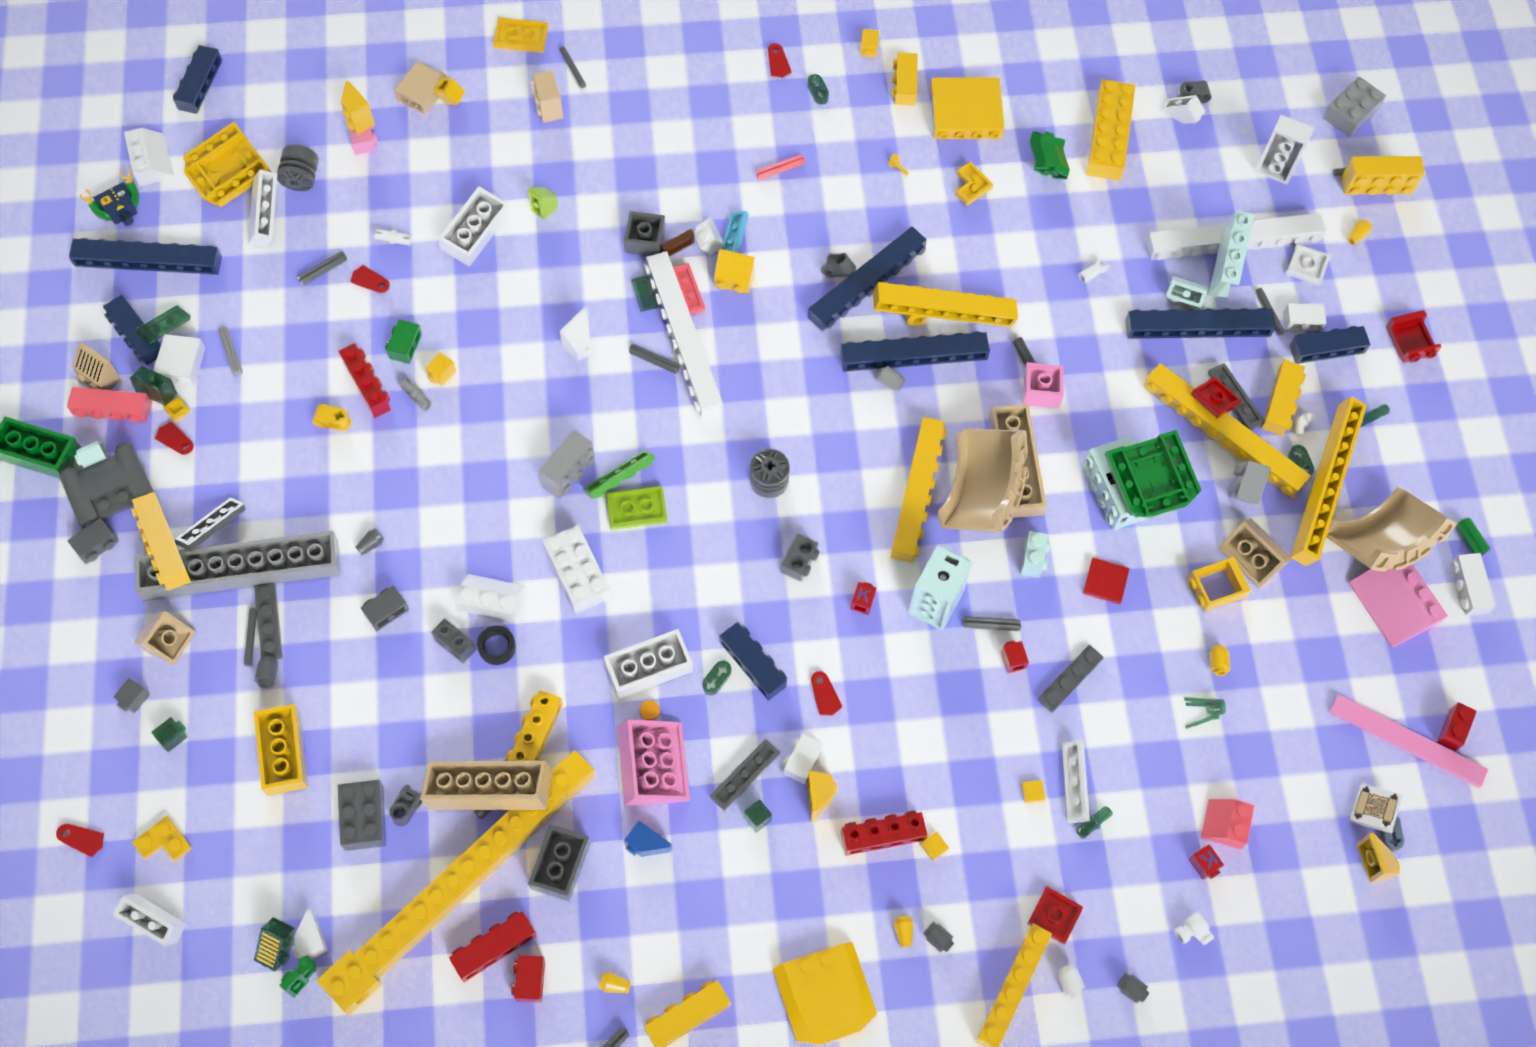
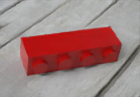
[448,911,537,983]

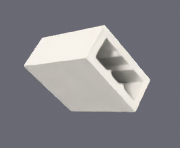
[153,334,206,387]

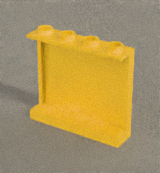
[930,77,1004,140]

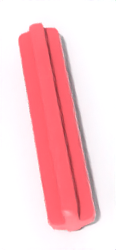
[756,154,805,180]

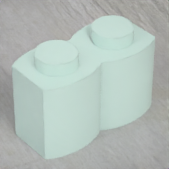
[74,440,109,468]

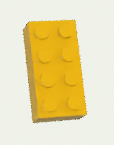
[1341,156,1425,195]
[254,704,308,796]

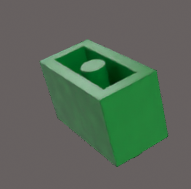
[385,319,422,364]

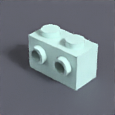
[1166,276,1207,308]
[1020,531,1050,578]

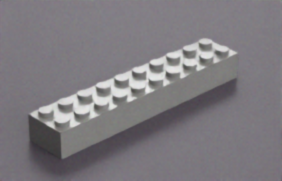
[135,530,340,601]

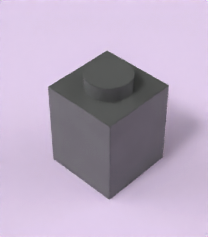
[113,678,150,714]

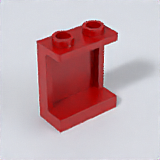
[1385,309,1442,363]

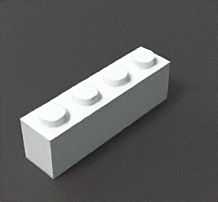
[248,170,277,247]

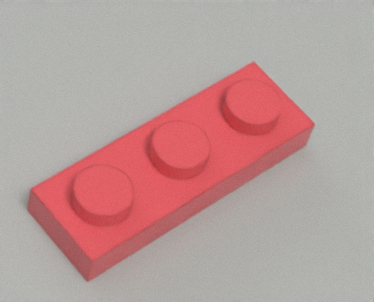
[673,263,706,315]

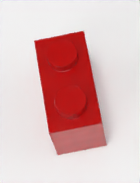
[1436,702,1477,752]
[511,955,546,1003]

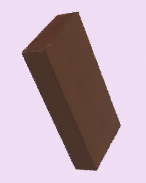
[661,229,695,257]

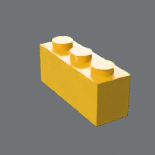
[892,52,918,106]

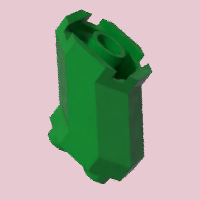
[1029,131,1070,180]

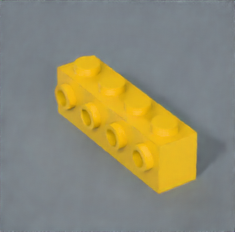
[506,690,563,761]

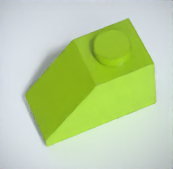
[527,187,558,220]

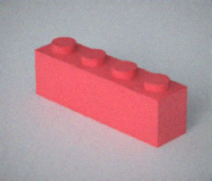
[66,387,152,423]

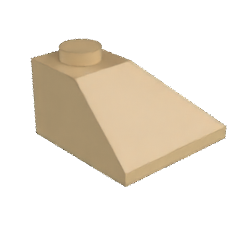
[133,610,196,665]

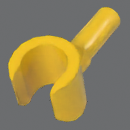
[888,154,909,176]

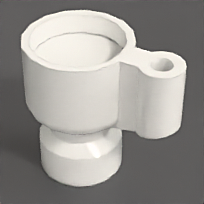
[1174,912,1214,945]

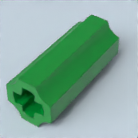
[1455,517,1491,556]

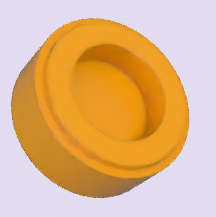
[640,700,660,721]

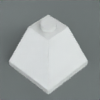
[560,307,591,362]

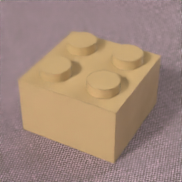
[531,70,563,123]

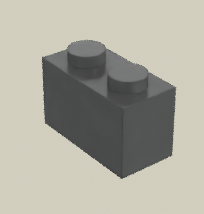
[67,518,119,564]
[360,585,409,632]

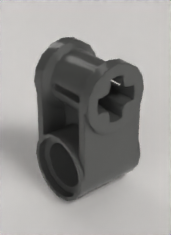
[1176,80,1212,104]
[820,253,856,278]
[389,784,422,826]

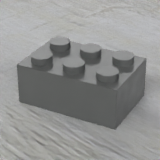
[338,779,386,851]
[528,825,591,902]

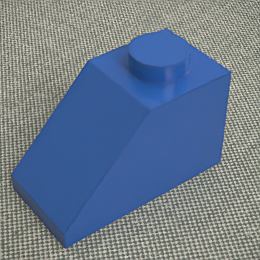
[624,820,672,857]

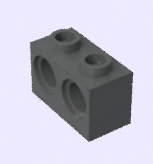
[780,533,820,582]
[431,618,477,664]

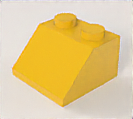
[341,80,375,135]
[714,249,755,294]

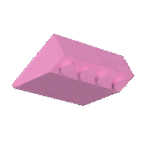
[1349,564,1448,648]
[617,719,690,806]

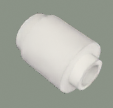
[1058,964,1086,998]

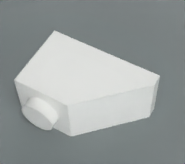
[1161,95,1205,124]
[694,217,725,255]
[292,909,328,959]

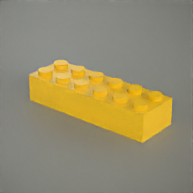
[1086,79,1136,181]

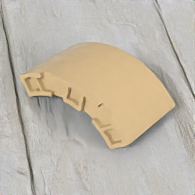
[938,429,1028,532]
[1326,486,1458,572]

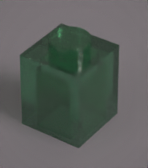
[151,717,188,752]
[743,799,773,833]

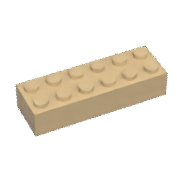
[989,404,1047,518]
[420,761,553,810]

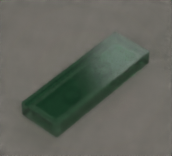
[136,305,191,344]

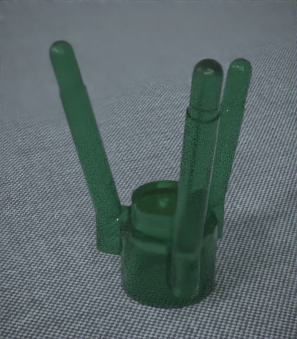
[1184,697,1226,729]

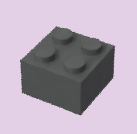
[624,211,666,256]

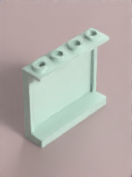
[1208,210,1254,299]

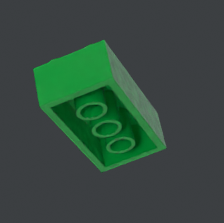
[0,416,82,478]

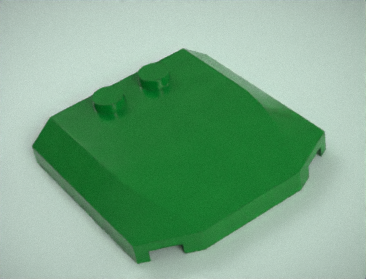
[1104,430,1202,519]

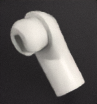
[1294,413,1315,437]

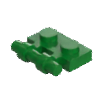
[279,956,317,998]

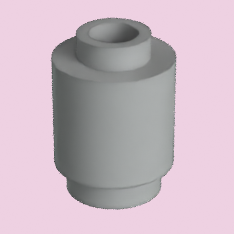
[877,366,906,391]

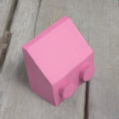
[1023,362,1064,409]

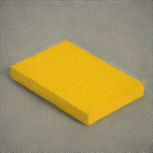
[493,17,549,53]

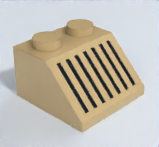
[72,342,121,390]

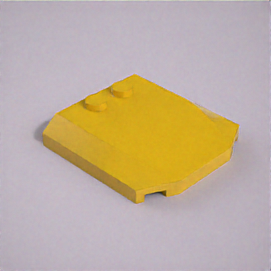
[183,122,272,208]
[772,942,878,1046]

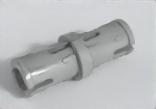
[399,378,432,411]

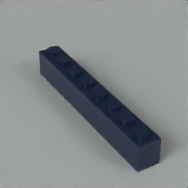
[807,226,927,332]
[68,238,222,275]
[1125,308,1276,339]
[840,331,990,372]

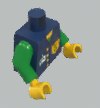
[80,169,140,226]

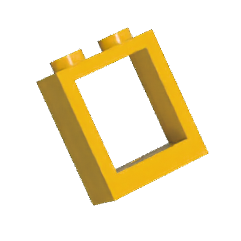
[1188,557,1251,612]

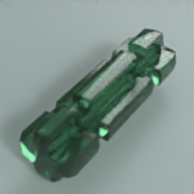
[1360,404,1390,427]

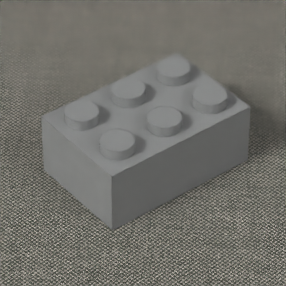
[1323,76,1387,138]
[538,429,595,500]
[1227,460,1271,505]

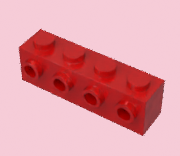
[338,343,391,418]
[841,810,928,856]

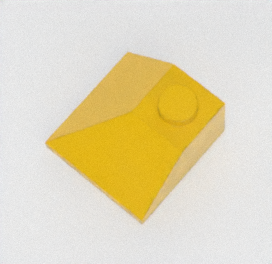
[807,771,837,822]
[1356,833,1400,883]

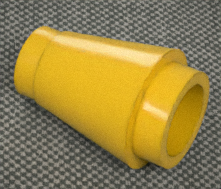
[1347,219,1373,245]
[893,916,914,947]
[598,971,631,994]

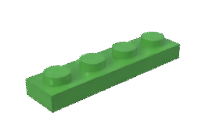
[583,449,656,499]

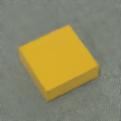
[163,396,191,422]
[1021,780,1046,803]
[920,831,949,861]

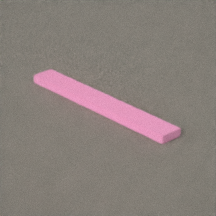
[1329,694,1488,788]

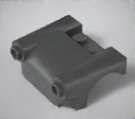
[58,443,156,528]

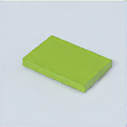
[606,486,668,530]

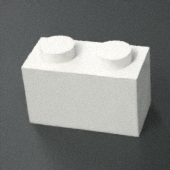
[1283,302,1326,332]
[782,734,824,785]

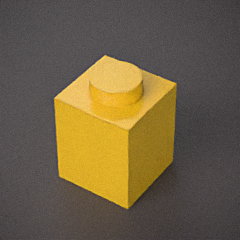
[860,29,880,58]
[433,77,465,105]
[425,352,456,386]

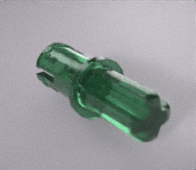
[1075,806,1113,839]

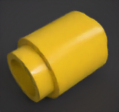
[1209,645,1231,676]

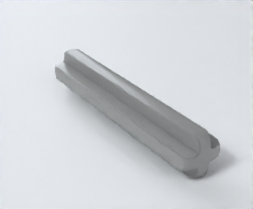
[218,327,243,376]

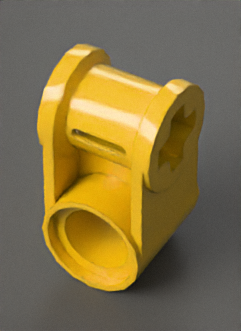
[312,404,352,431]

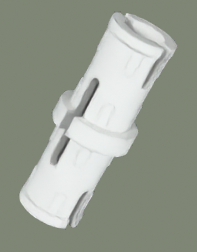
[374,228,413,246]

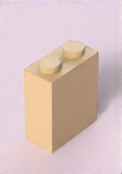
[394,61,447,115]

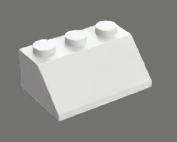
[124,128,175,186]
[455,574,525,623]

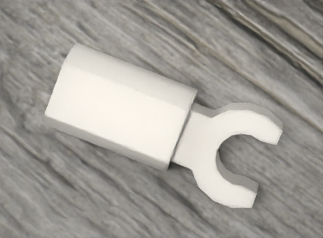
[1078,258,1110,284]

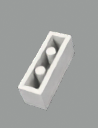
[1451,553,1496,616]
[113,894,186,946]

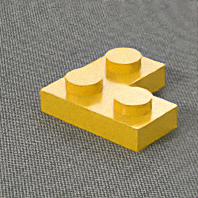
[955,161,994,206]
[132,816,192,862]

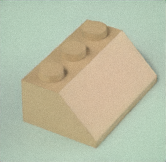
[1218,518,1292,588]

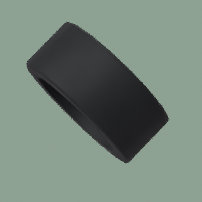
[477,625,516,665]

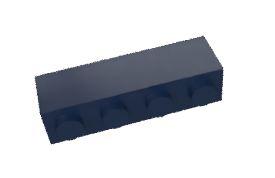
[173,45,223,114]
[102,294,161,365]
[1289,326,1371,364]
[719,622,788,701]

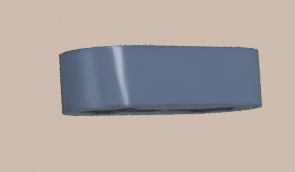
[1380,815,1404,852]

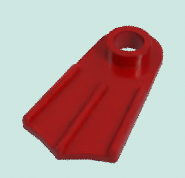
[768,43,792,78]
[350,265,390,293]
[154,422,194,455]
[811,671,843,716]
[56,824,105,858]

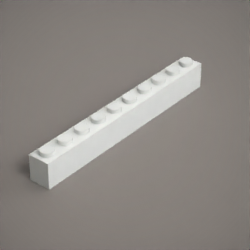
[1146,213,1327,260]
[644,251,723,418]

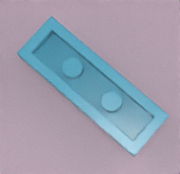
[721,210,749,253]

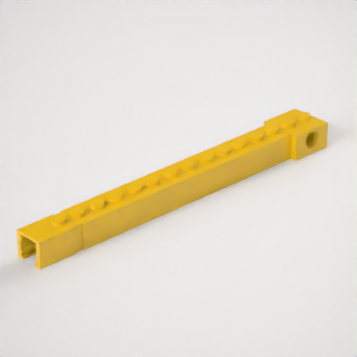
[316,750,596,1016]

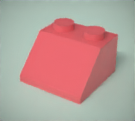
[1201,799,1255,850]

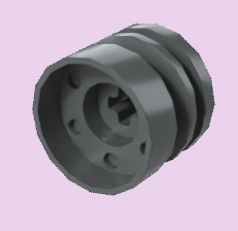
[276,144,319,191]
[749,449,790,498]

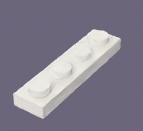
[1062,740,1090,824]

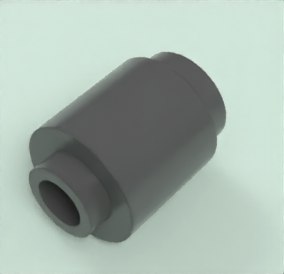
[254,656,278,688]
[923,921,955,953]
[1116,972,1150,1004]

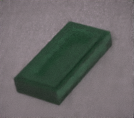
[631,275,658,312]

